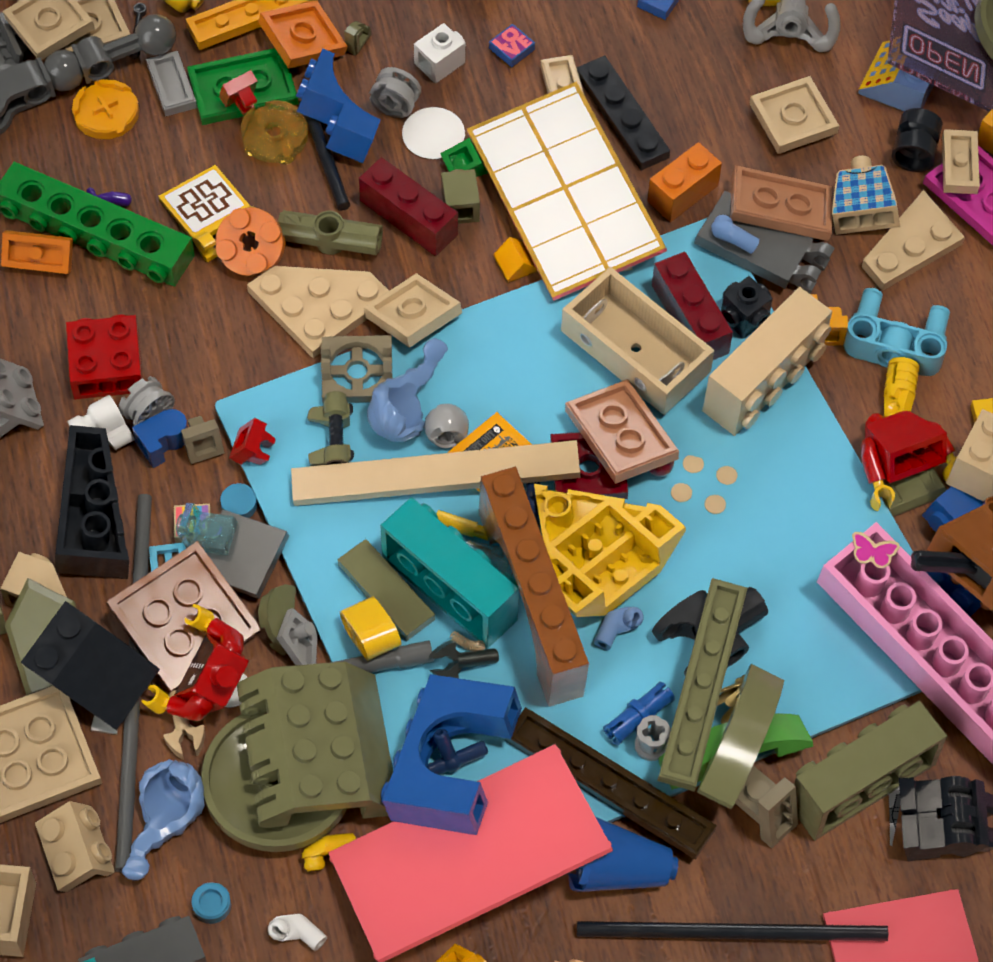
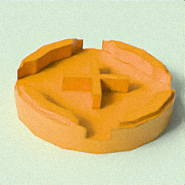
[72,79,139,139]

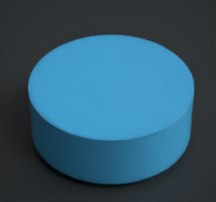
[220,483,257,518]
[192,882,231,924]

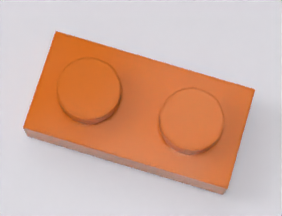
[1,230,73,274]

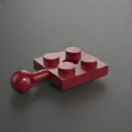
[550,432,674,499]

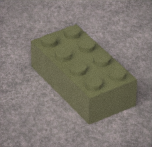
[794,700,947,841]

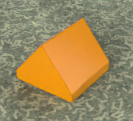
[494,237,538,283]

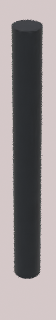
[299,101,350,211]

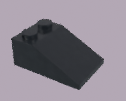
[20,601,161,731]

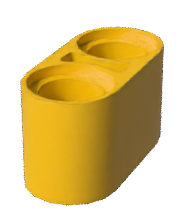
[339,596,402,661]

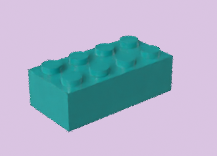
[380,497,519,649]

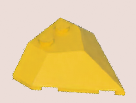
[534,484,686,617]

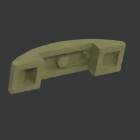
[697,664,785,809]

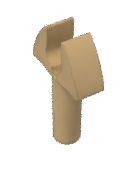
[164,690,205,760]

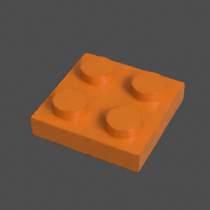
[258,0,348,68]

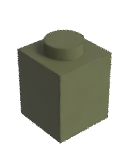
[441,169,480,224]

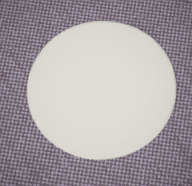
[402,107,465,159]

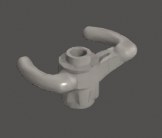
[743,0,841,52]

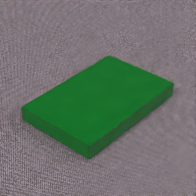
[187,48,299,125]

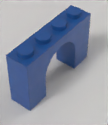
[381,674,522,835]

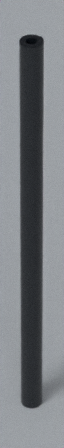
[577,921,888,941]

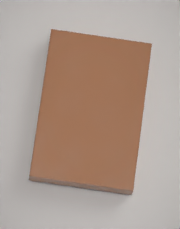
[730,165,832,241]
[565,379,679,484]

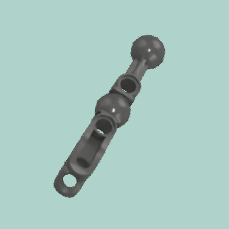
[0,14,176,134]

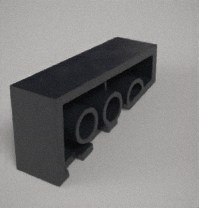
[55,425,129,579]

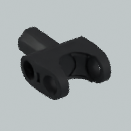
[652,587,768,676]

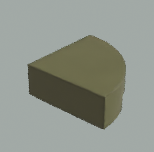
[344,21,372,55]

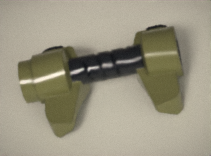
[307,391,354,466]

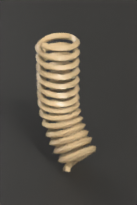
[450,631,485,651]

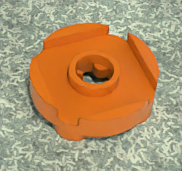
[216,207,285,277]

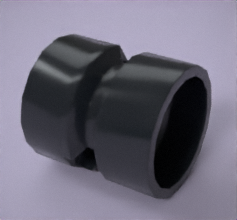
[891,108,943,172]

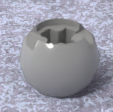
[424,404,469,448]

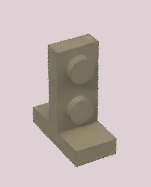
[735,765,798,848]

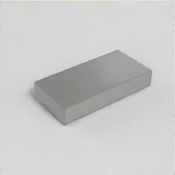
[146,51,197,117]

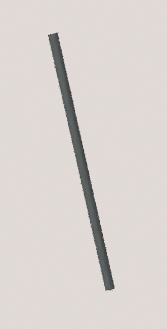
[115,494,152,873]

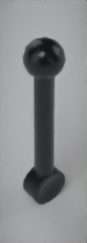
[129,3,147,59]

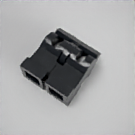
[899,776,993,861]

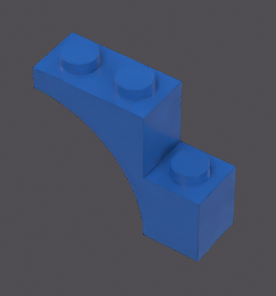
[296,48,381,163]
[922,486,984,617]

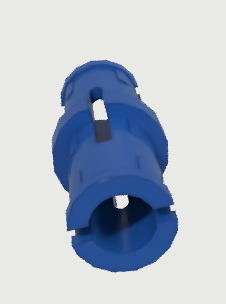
[603,681,675,745]

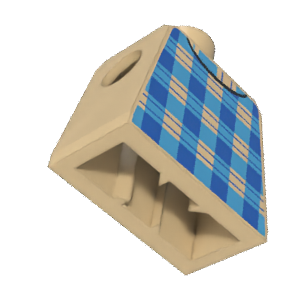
[832,156,900,235]

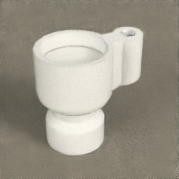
[67,395,135,450]

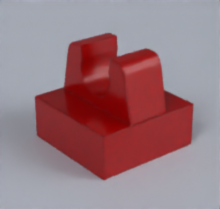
[219,70,258,115]
[229,418,275,465]

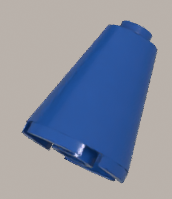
[569,816,678,892]

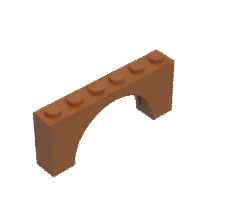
[479,466,589,707]

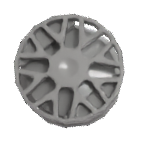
[369,67,421,118]
[119,376,175,426]

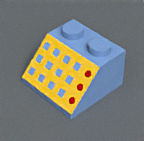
[858,38,948,112]

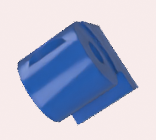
[132,409,188,468]

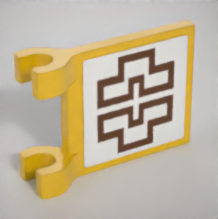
[158,165,256,262]

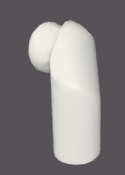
[268,914,327,951]

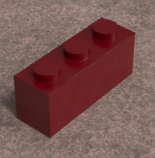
[359,157,458,256]
[652,251,733,360]

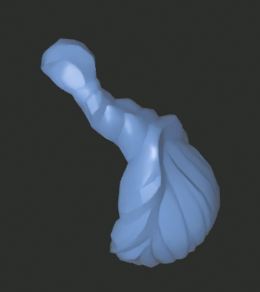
[367,338,448,442]
[122,759,205,880]

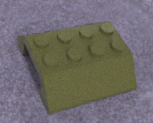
[237,661,393,828]

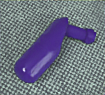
[86,187,132,207]

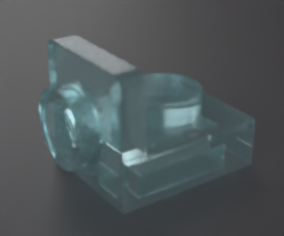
[176,503,238,555]

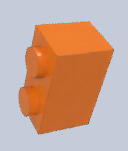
[647,142,722,223]

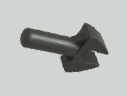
[428,640,499,678]

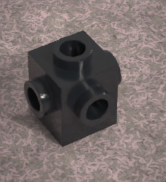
[721,276,773,339]

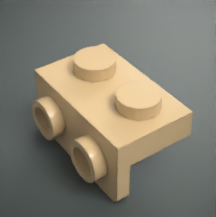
[35,801,115,892]

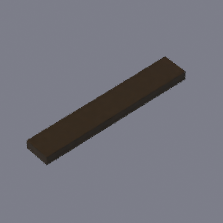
[505,707,717,860]

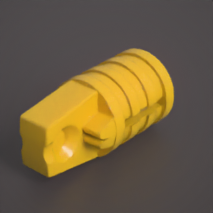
[884,357,920,417]

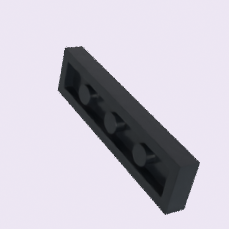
[576,55,670,171]

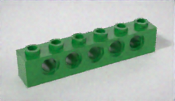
[0,161,195,287]

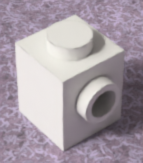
[414,23,466,84]

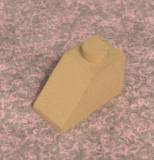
[0,552,67,607]

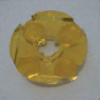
[241,100,308,165]

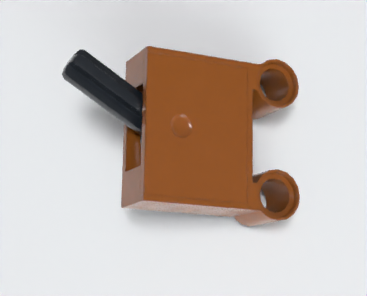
[911,496,993,611]

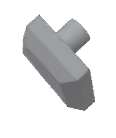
[277,608,318,665]

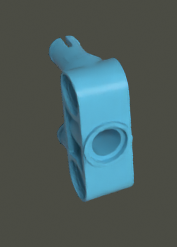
[844,288,950,376]

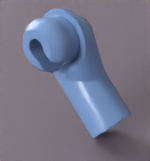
[711,215,759,254]
[594,607,644,650]

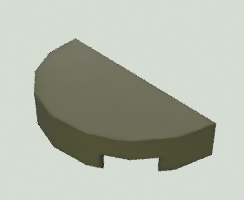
[258,584,296,656]

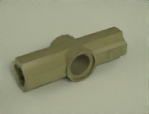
[278,210,383,255]

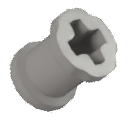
[635,715,670,761]

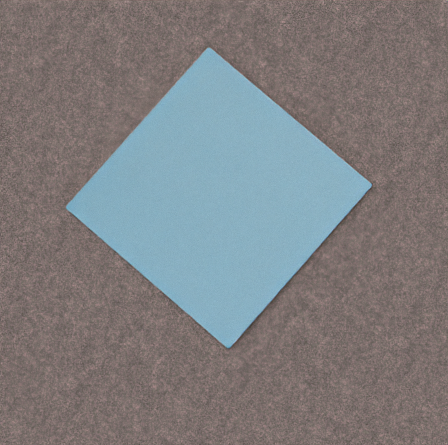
[215,218,922,823]

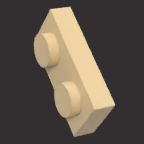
[942,129,980,194]

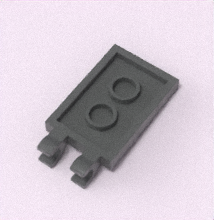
[694,191,835,293]

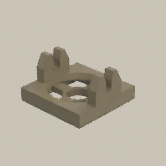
[321,335,393,403]

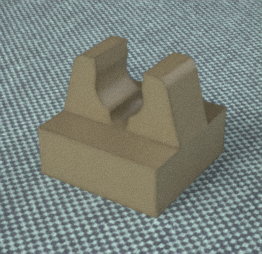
[181,416,225,464]

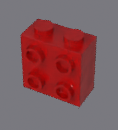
[66,314,143,400]

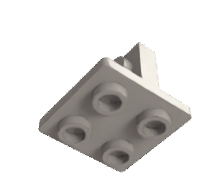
[0,359,44,437]

